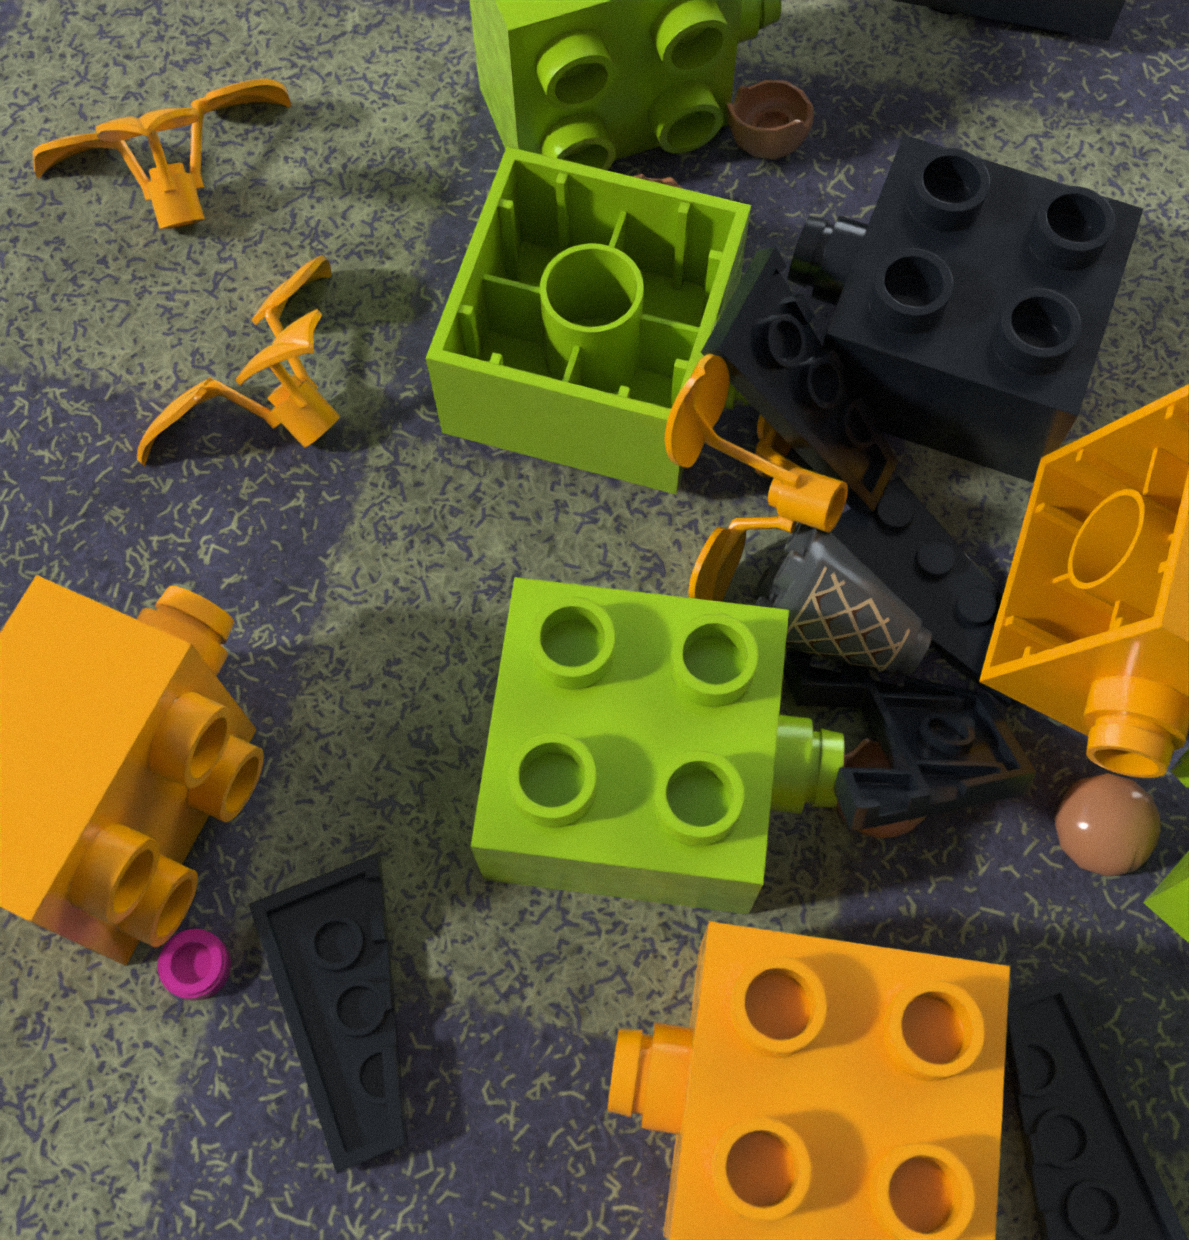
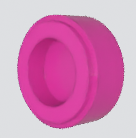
[158,929,231,1001]

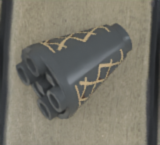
[754,523,932,677]

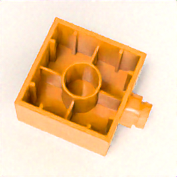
[979,384,1189,778]
[0,575,264,966]
[607,921,1010,1240]

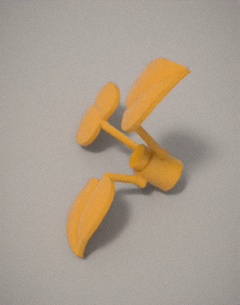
[33,78,291,230]
[137,255,340,467]
[665,354,848,602]

